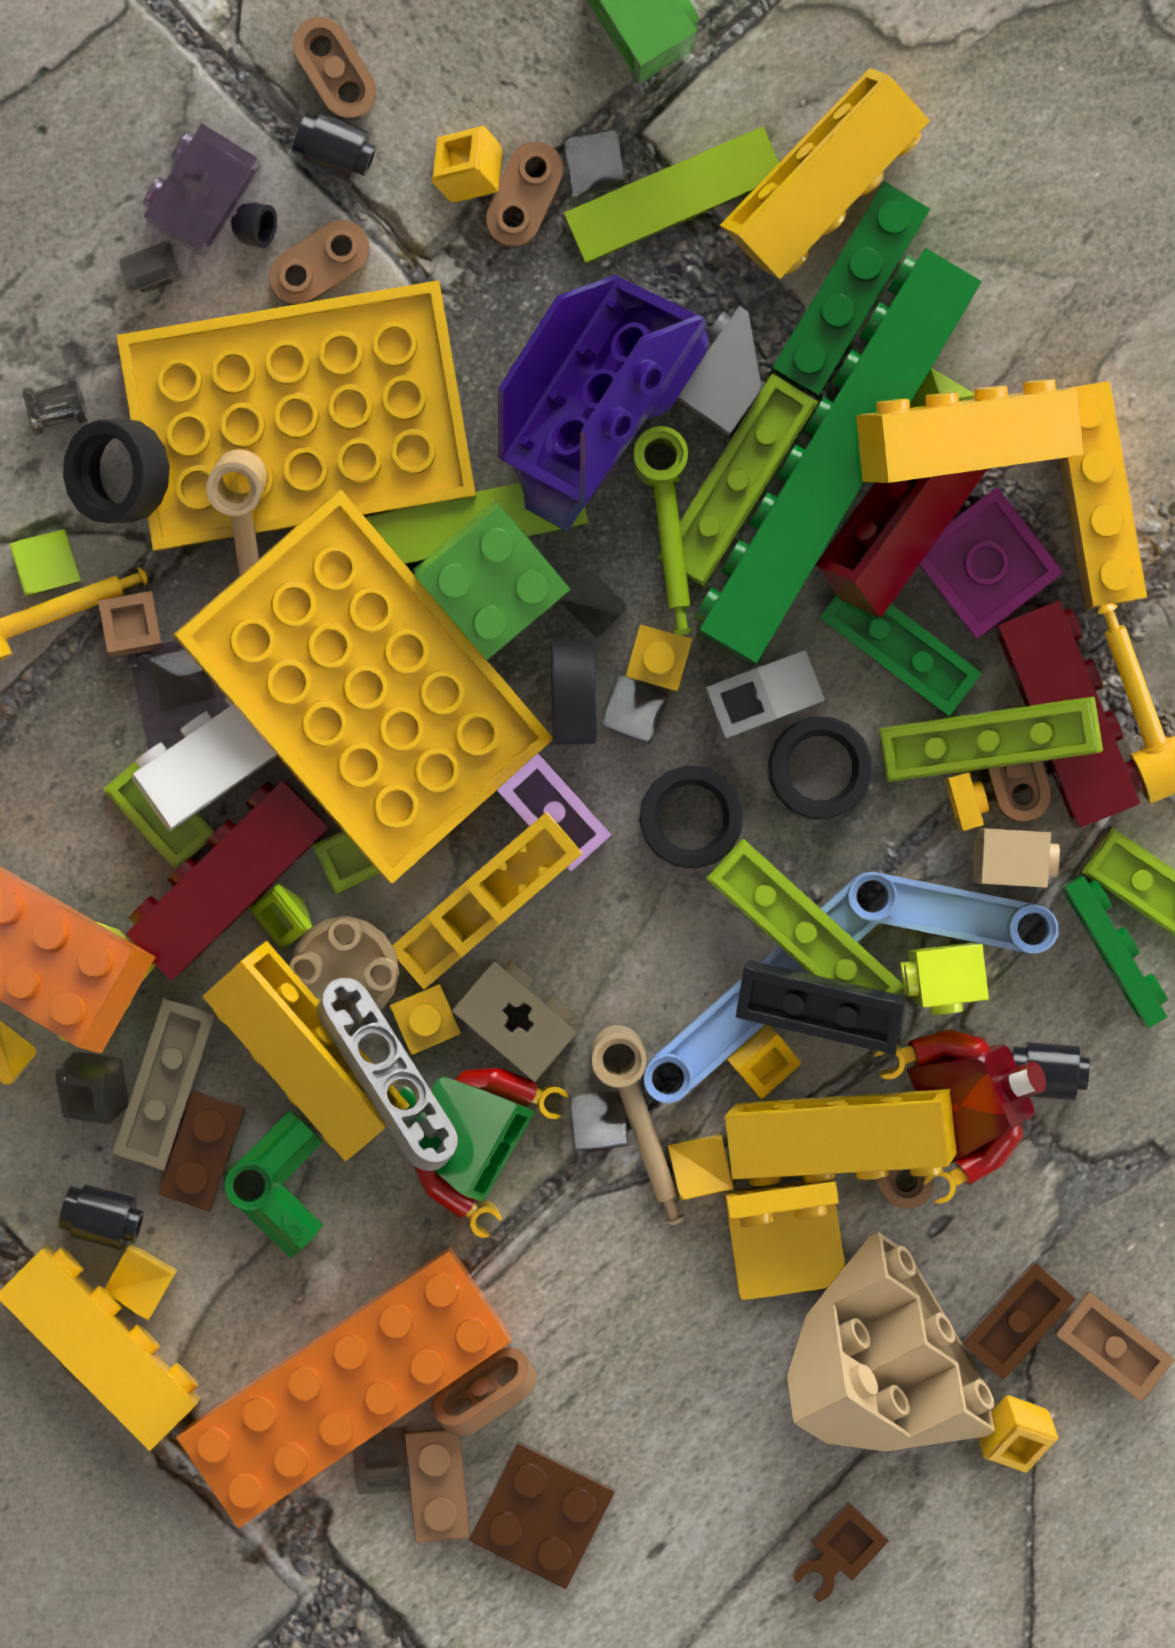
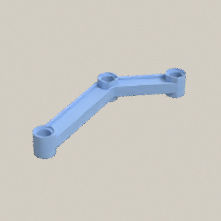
[643,871,1058,1103]

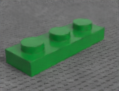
[818,594,982,717]
[1059,875,1168,1028]

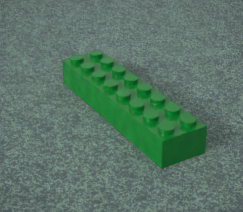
[693,247,982,667]

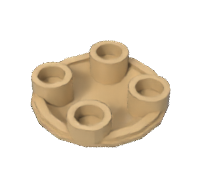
[289,916,399,1022]

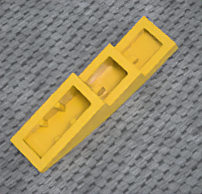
[392,812,583,989]

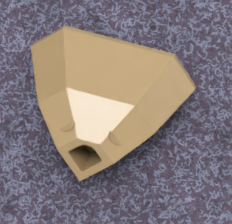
[787,1232,995,1452]

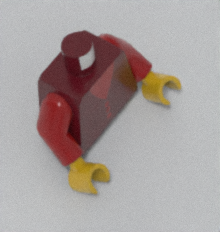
[873,1029,1046,1204]

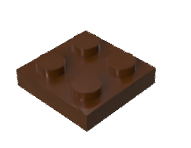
[469,1441,615,1589]

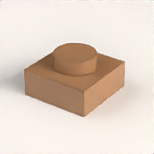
[98,591,162,658]

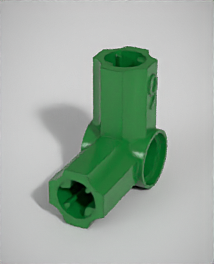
[223,1109,324,1259]

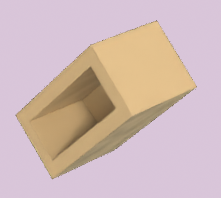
[971,828,1060,888]

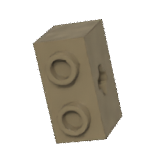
[452,959,577,1082]

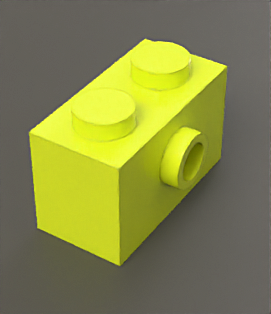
[900,942,989,1015]

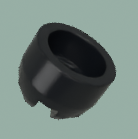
[230,202,277,248]

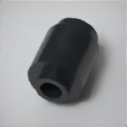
[291,112,377,183]
[1012,1042,1090,1100]
[59,1184,144,1250]

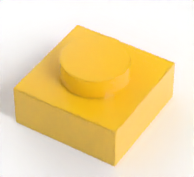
[625,624,692,692]
[944,773,989,831]
[390,983,462,1055]
[727,1024,802,1100]

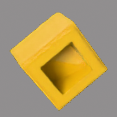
[432,125,503,203]
[0,1020,37,1085]
[668,1133,734,1201]
[105,1243,178,1320]
[978,1395,1059,1473]

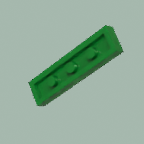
[771,181,930,397]

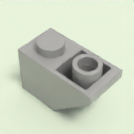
[676,306,762,438]
[704,650,825,740]

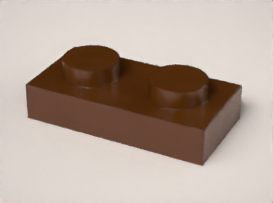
[158,1090,246,1212]
[961,1261,1076,1380]

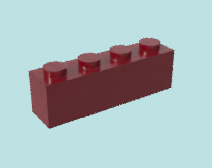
[815,469,988,618]
[993,600,1144,828]
[126,780,331,981]

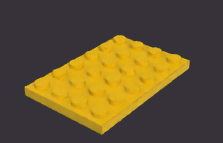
[116,280,476,552]
[173,490,553,884]

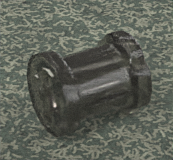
[23,375,89,436]

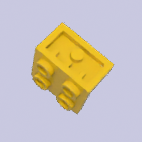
[724,1179,845,1300]

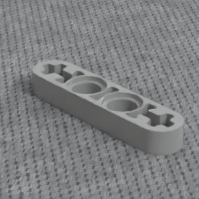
[317,978,458,1171]

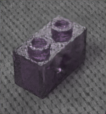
[143,123,261,258]

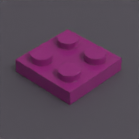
[919,486,1064,640]

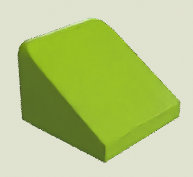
[9,529,82,597]

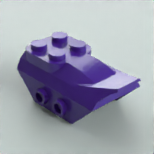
[498,274,709,532]

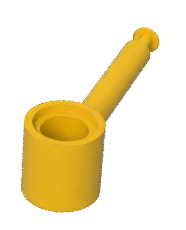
[0,567,148,661]
[1097,602,1175,804]

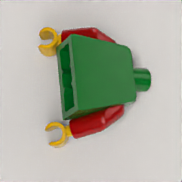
[399,1068,568,1238]

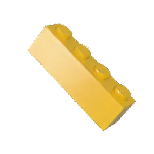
[719,68,930,279]
[856,379,1084,483]
[1059,381,1147,610]
[202,941,410,1162]
[725,1089,957,1186]
[0,1244,201,1451]

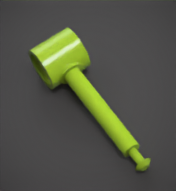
[632,426,693,636]

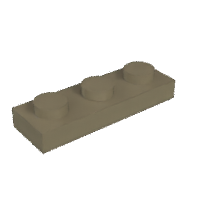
[112,997,216,1171]

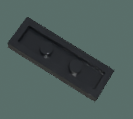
[736,960,909,1055]

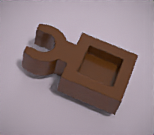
[792,1501,889,1602]

